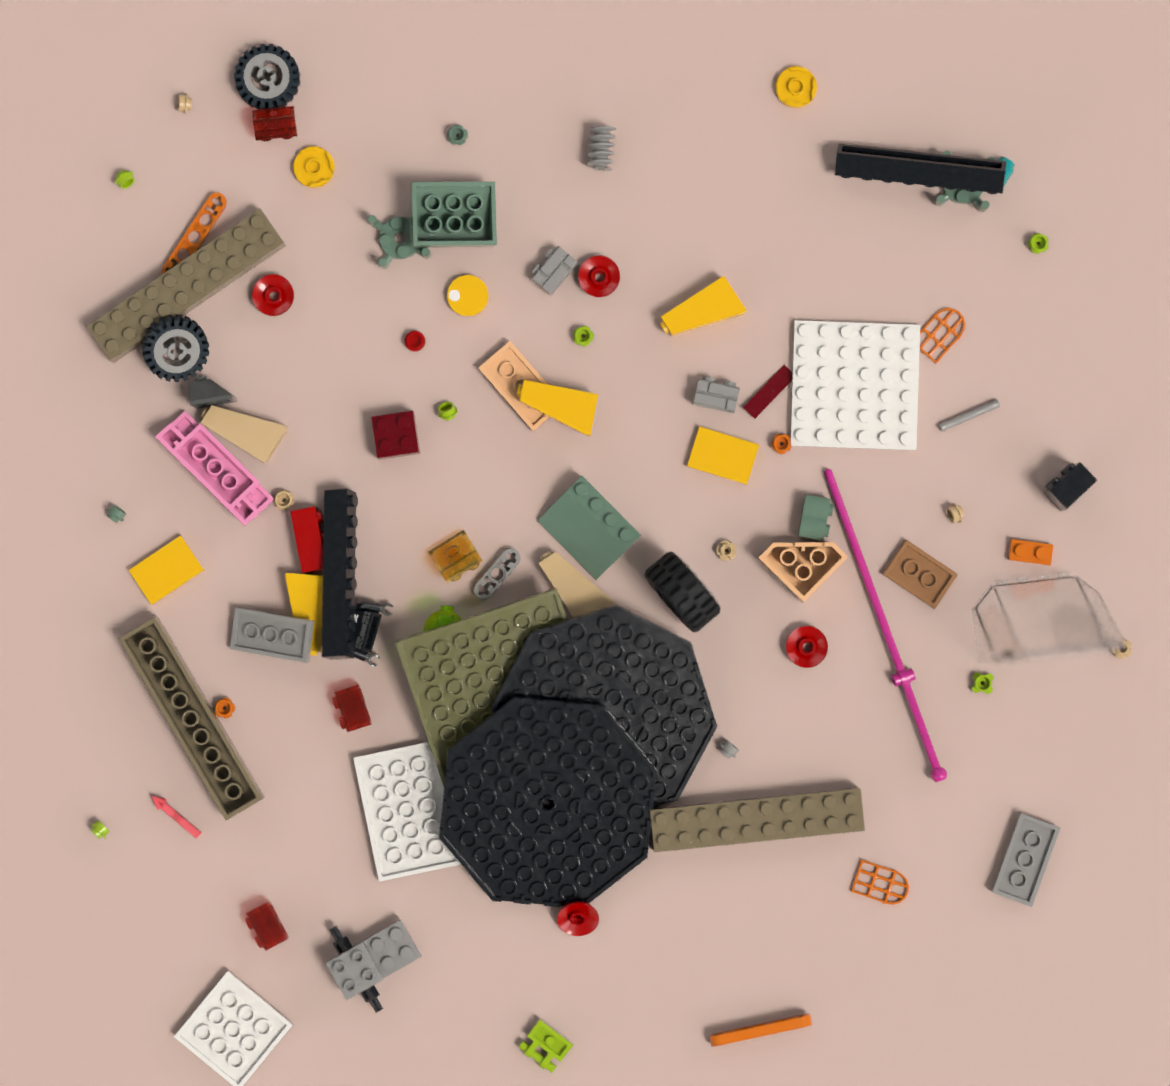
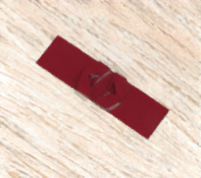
[743,365,793,419]

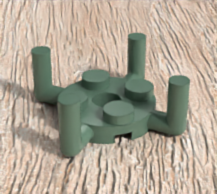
[935,151,995,212]
[368,215,431,269]

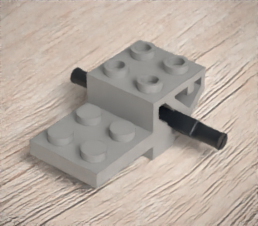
[326,920,422,1013]

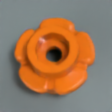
[771,434,792,454]
[215,698,235,719]

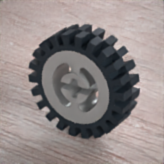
[234,44,300,111]
[142,314,209,382]

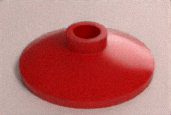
[578,256,620,298]
[252,274,294,316]
[786,626,828,668]
[557,902,599,936]

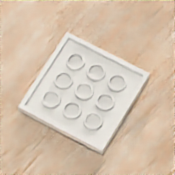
[174,970,293,1086]

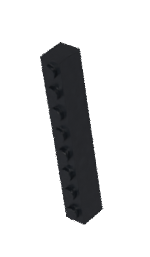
[835,143,1007,194]
[322,489,358,660]

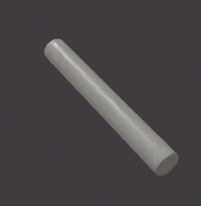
[939,399,1000,432]

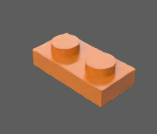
[1008,539,1053,566]

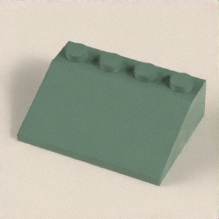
[409,182,497,248]
[537,476,641,580]

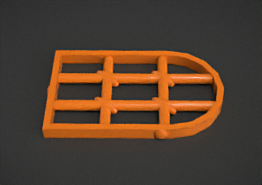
[920,308,965,364]
[851,859,909,905]

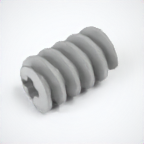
[587,126,616,171]

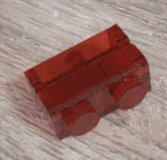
[252,106,297,142]
[332,684,372,732]
[245,901,289,951]

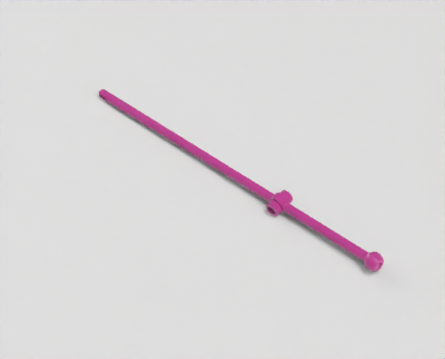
[824,469,947,782]

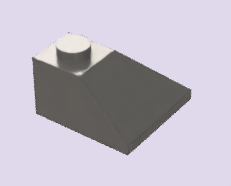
[189,376,237,409]

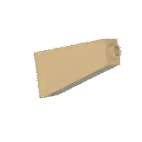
[200,405,288,464]
[539,551,615,617]

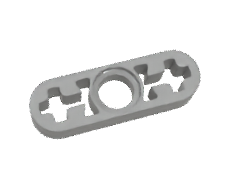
[474,549,521,599]

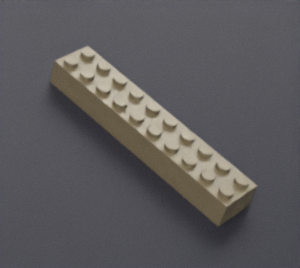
[86,208,286,363]
[119,617,265,820]
[650,788,865,852]

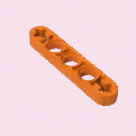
[162,193,227,274]
[709,1014,812,1046]

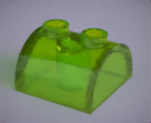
[423,605,463,632]

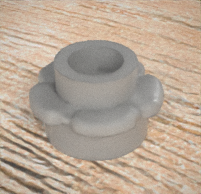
[720,740,739,758]

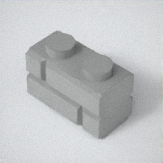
[531,246,578,296]
[693,376,740,413]

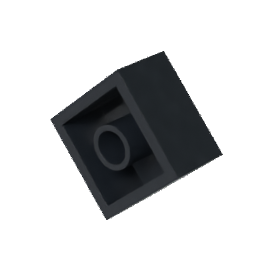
[1044,462,1097,511]

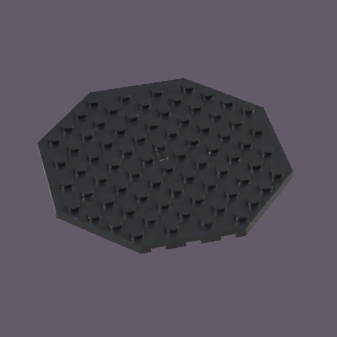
[491,604,717,808]
[439,696,657,907]

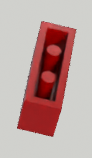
[290,506,324,574]

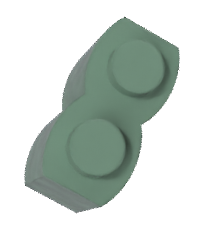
[798,495,834,541]

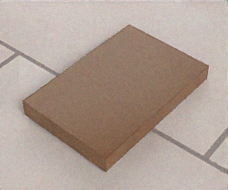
[882,539,958,609]

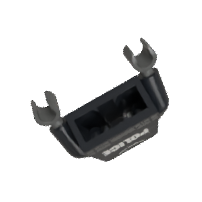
[354,601,394,667]

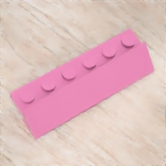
[155,411,274,526]

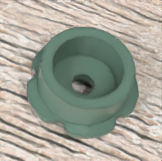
[447,125,468,145]
[106,504,126,523]

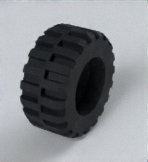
[644,552,721,632]

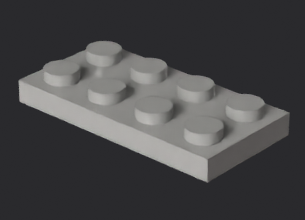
[230,607,314,663]
[991,813,1060,907]

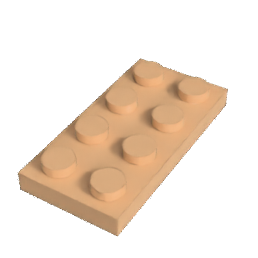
[478,341,550,432]

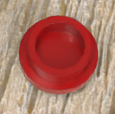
[405,331,426,352]

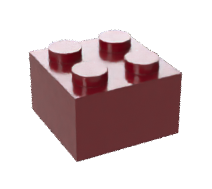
[371,411,420,460]

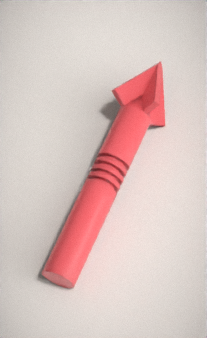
[151,795,202,839]

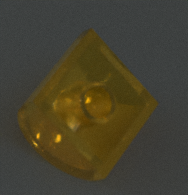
[428,530,483,583]

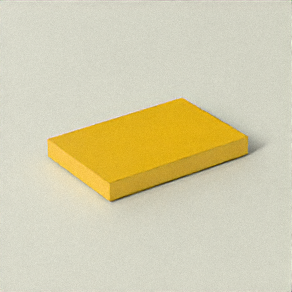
[687,426,759,485]
[128,535,205,605]

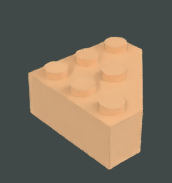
[757,542,848,602]

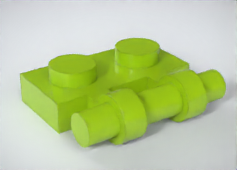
[518,1019,573,1073]

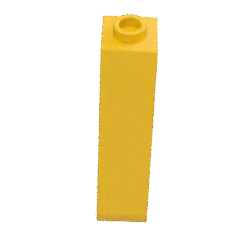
[660,276,747,336]
[517,380,598,437]
[285,573,323,656]

